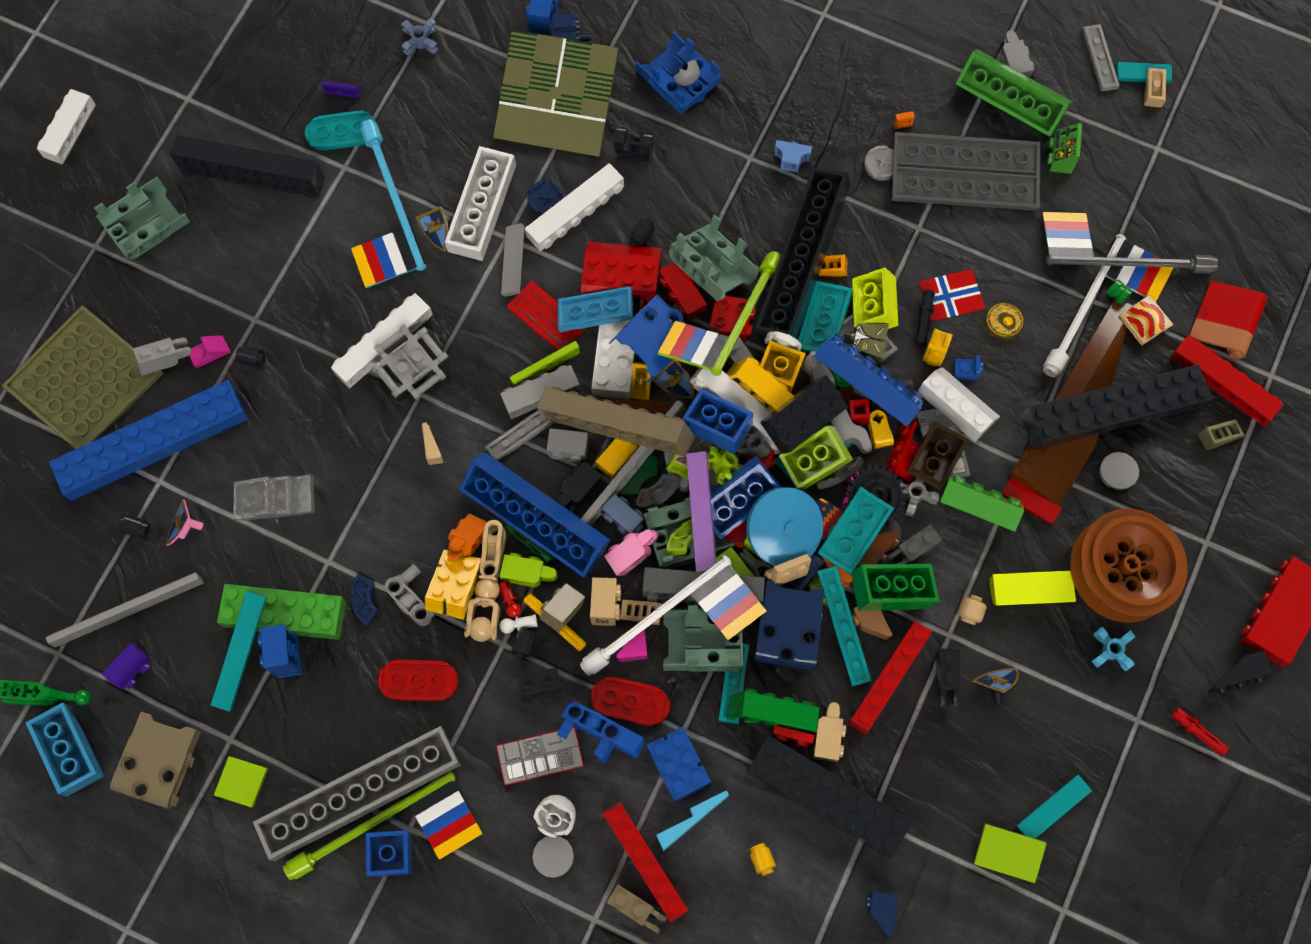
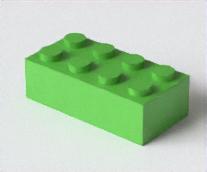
[940,475,1024,531]

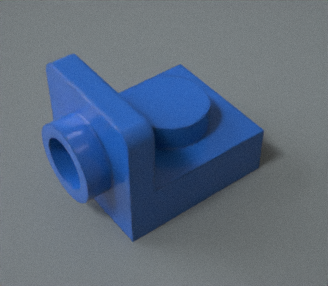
[954,356,983,380]

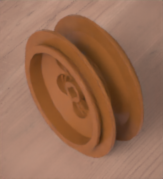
[1070,509,1188,623]

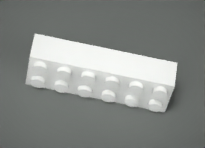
[445,146,516,261]

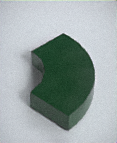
[619,456,658,496]

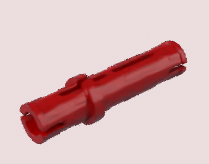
[1171,707,1229,757]

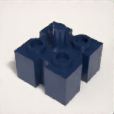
[553,13,591,42]

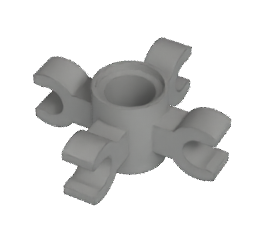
[900,478,940,517]

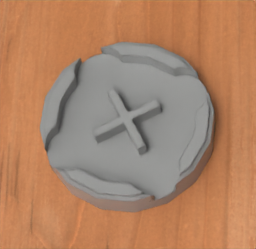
[864,145,894,181]
[1099,452,1139,491]
[532,836,574,878]

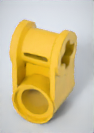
[867,410,894,449]

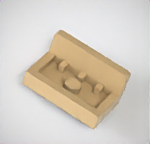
[764,554,811,586]

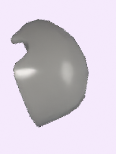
[673,60,700,86]

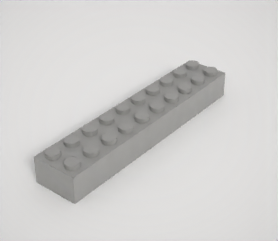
[253,726,461,861]

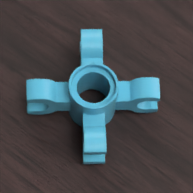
[1092,627,1136,672]

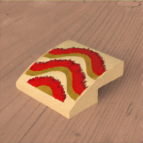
[1119,296,1173,346]

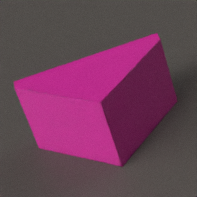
[616,630,648,662]

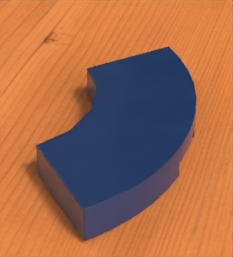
[350,573,379,628]

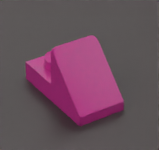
[189,336,231,369]

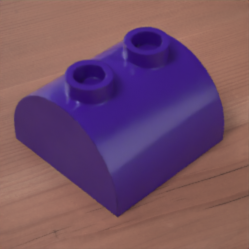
[102,643,151,690]

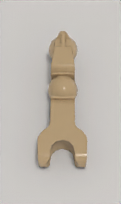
[464,520,507,642]

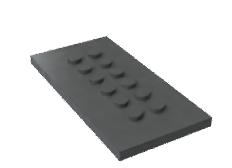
[892,132,1040,211]

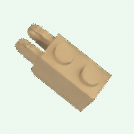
[813,702,846,762]

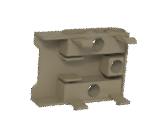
[110,712,201,810]

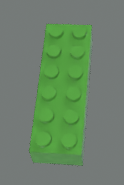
[956,49,1072,136]
[217,584,346,640]

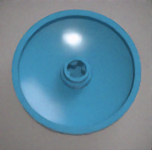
[746,487,823,566]

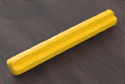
[524,593,586,651]

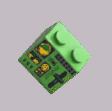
[1047,123,1082,174]

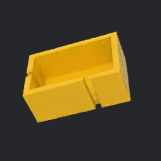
[425,550,481,620]

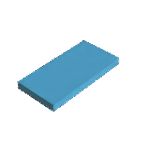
[558,286,633,332]

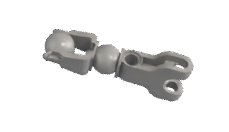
[803,351,872,454]

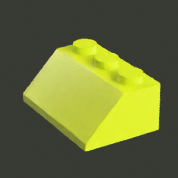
[852,268,898,329]

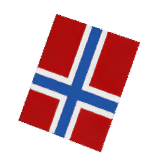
[919,269,985,321]

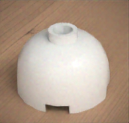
[534,795,576,838]

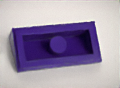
[321,81,362,98]

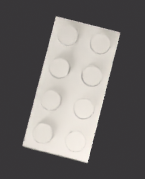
[592,320,636,400]

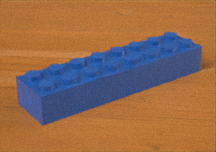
[459,453,610,577]

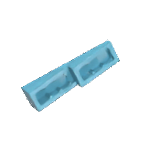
[656,790,729,851]

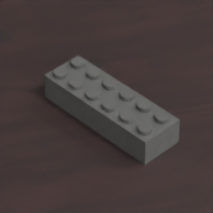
[643,567,765,606]

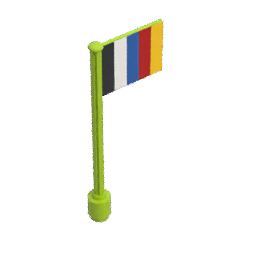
[658,251,781,376]
[283,771,483,881]

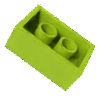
[779,426,853,490]

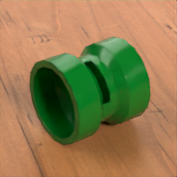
[1106,280,1133,305]

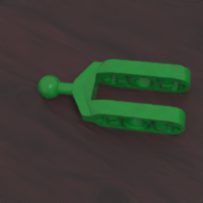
[0,680,91,707]

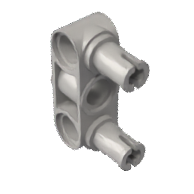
[385,564,445,626]

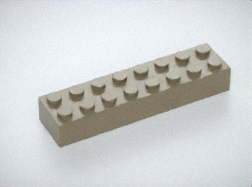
[537,386,695,457]

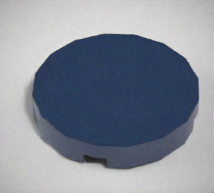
[527,181,563,215]

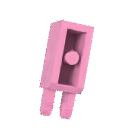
[604,529,659,576]

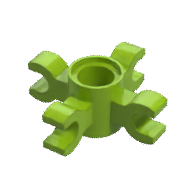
[707,446,743,485]

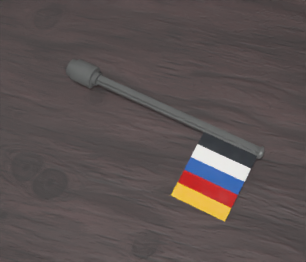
[1042,212,1218,274]

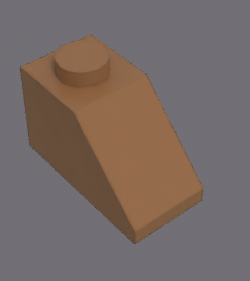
[851,607,892,640]

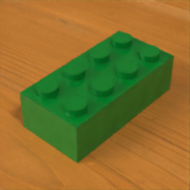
[851,564,940,611]

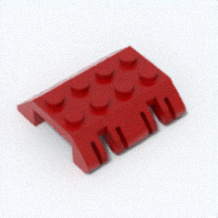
[581,242,661,310]

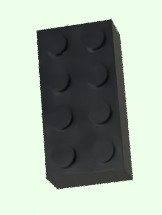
[760,375,848,454]

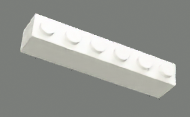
[525,163,624,251]
[331,293,433,389]
[689,367,781,455]

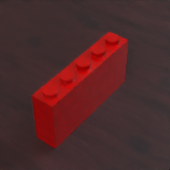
[1240,556,1311,668]

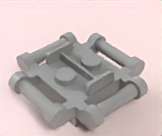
[371,324,449,401]

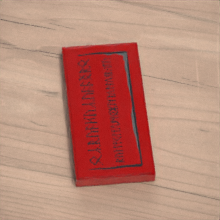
[506,280,587,351]

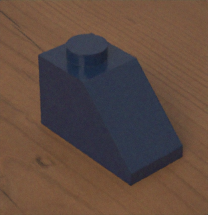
[865,891,898,939]

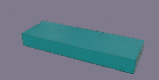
[1116,62,1172,84]

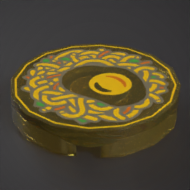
[985,303,1024,340]

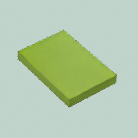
[974,823,1046,883]

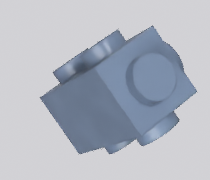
[602,494,644,536]

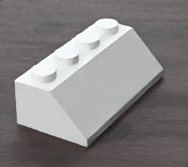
[917,367,1000,442]

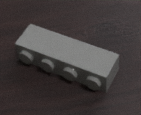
[500,365,581,419]

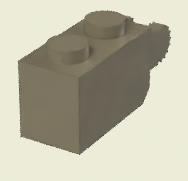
[607,885,667,934]

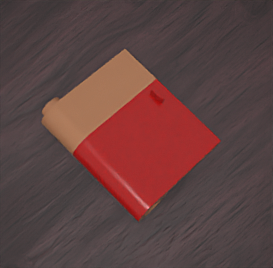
[1190,281,1268,360]

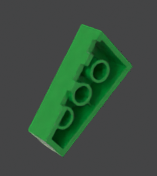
[727,689,820,733]

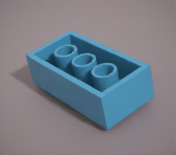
[26,702,104,797]

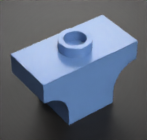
[774,140,812,173]

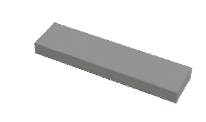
[1082,24,1120,92]
[501,223,525,297]
[485,410,554,462]

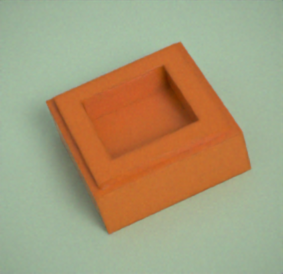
[893,111,915,129]

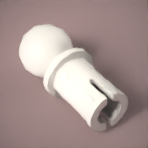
[499,614,538,634]

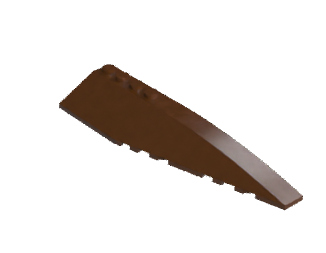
[1008,299,1132,506]

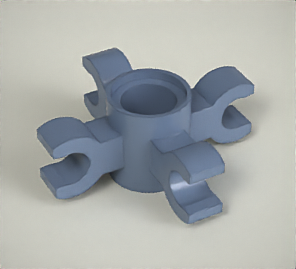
[401,18,438,56]

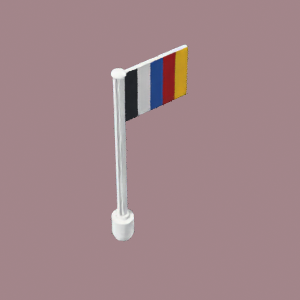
[1043,234,1174,378]
[580,556,766,676]

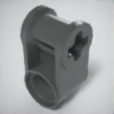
[735,434,771,458]

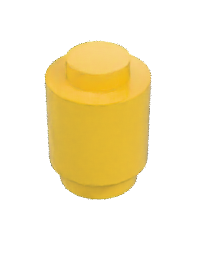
[750,843,776,876]

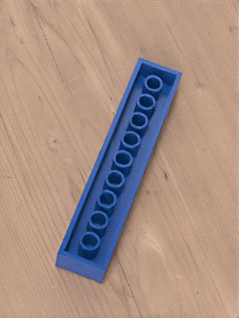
[49,380,248,501]

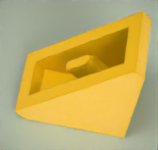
[630,362,652,400]

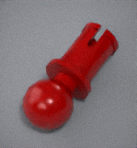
[498,581,521,618]

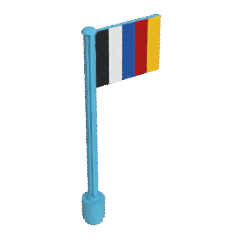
[351,119,427,288]

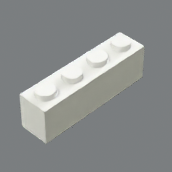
[37,89,96,164]

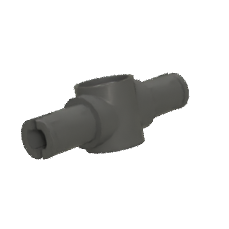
[738,548,788,589]

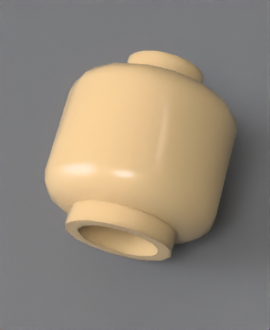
[958,594,987,625]

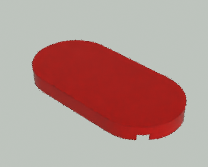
[378,660,458,702]
[591,677,670,727]

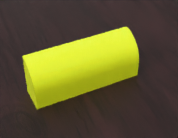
[989,571,1076,606]

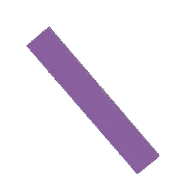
[686,451,717,572]

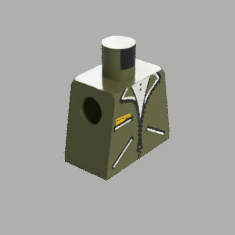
[843,323,888,364]

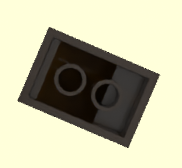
[907,421,969,491]

